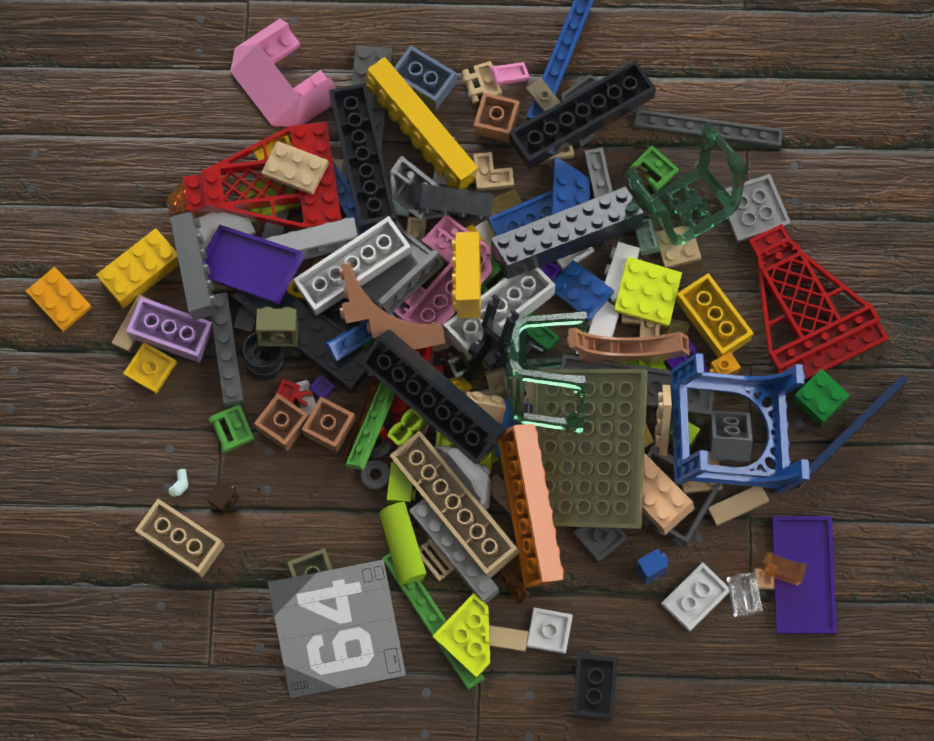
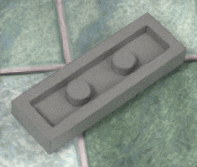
[584,147,613,199]

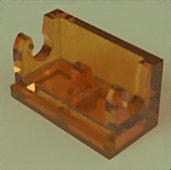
[761,552,807,585]

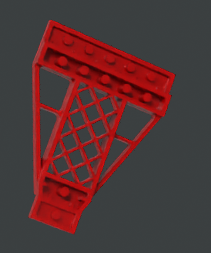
[183,122,342,230]
[748,224,889,381]

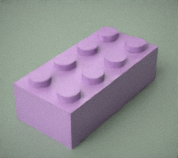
[126,297,213,363]

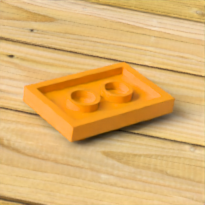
[26,267,92,332]

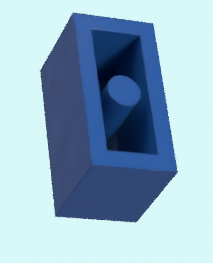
[635,549,669,585]

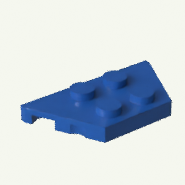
[551,157,590,215]

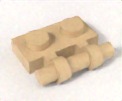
[462,61,502,105]

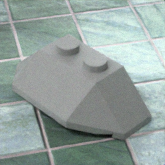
[390,156,450,220]
[435,445,492,510]

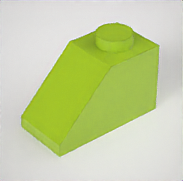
[387,462,416,506]

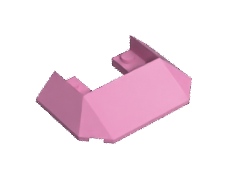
[230,19,336,127]
[393,215,492,325]

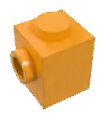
[709,351,741,375]

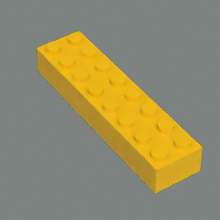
[366,57,478,189]

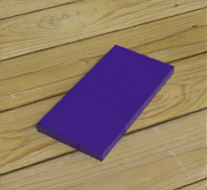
[205,224,305,305]
[772,516,837,635]

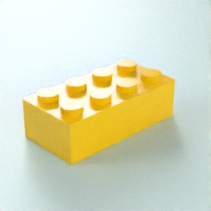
[96,228,179,309]
[452,232,481,319]
[676,273,753,358]

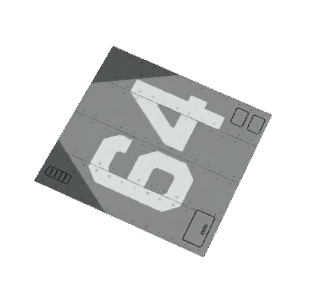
[268,560,406,698]

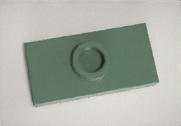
[634,218,660,256]

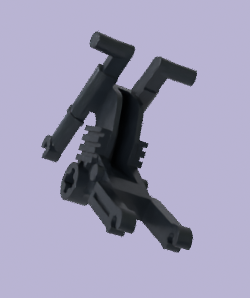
[463,294,546,390]

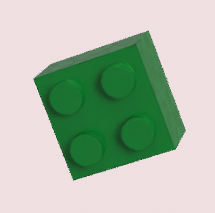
[792,369,850,427]

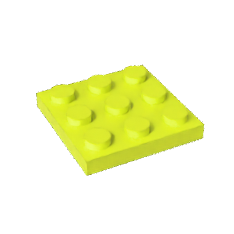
[613,257,682,327]

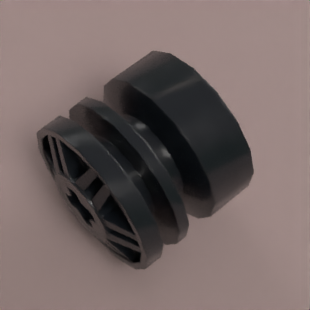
[243,332,285,380]

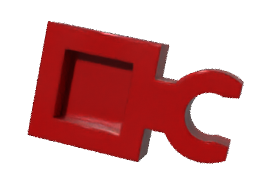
[276,379,312,407]

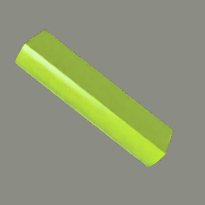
[379,501,426,585]

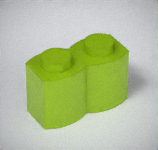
[388,408,428,447]

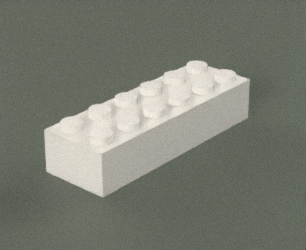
[293,216,411,316]
[443,268,555,361]

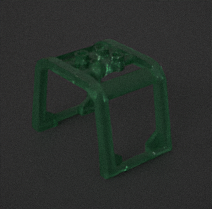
[624,123,747,246]
[506,312,587,432]

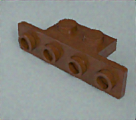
[496,555,530,604]

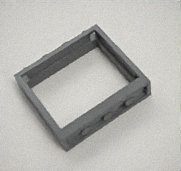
[642,445,721,547]

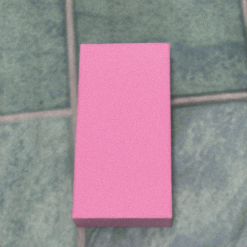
[490,62,530,86]

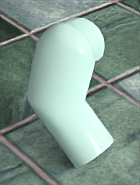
[392,199,410,217]
[169,469,188,497]

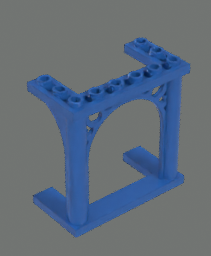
[671,354,811,493]

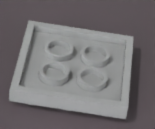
[717,174,791,243]

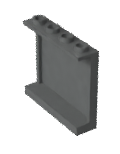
[361,221,444,314]

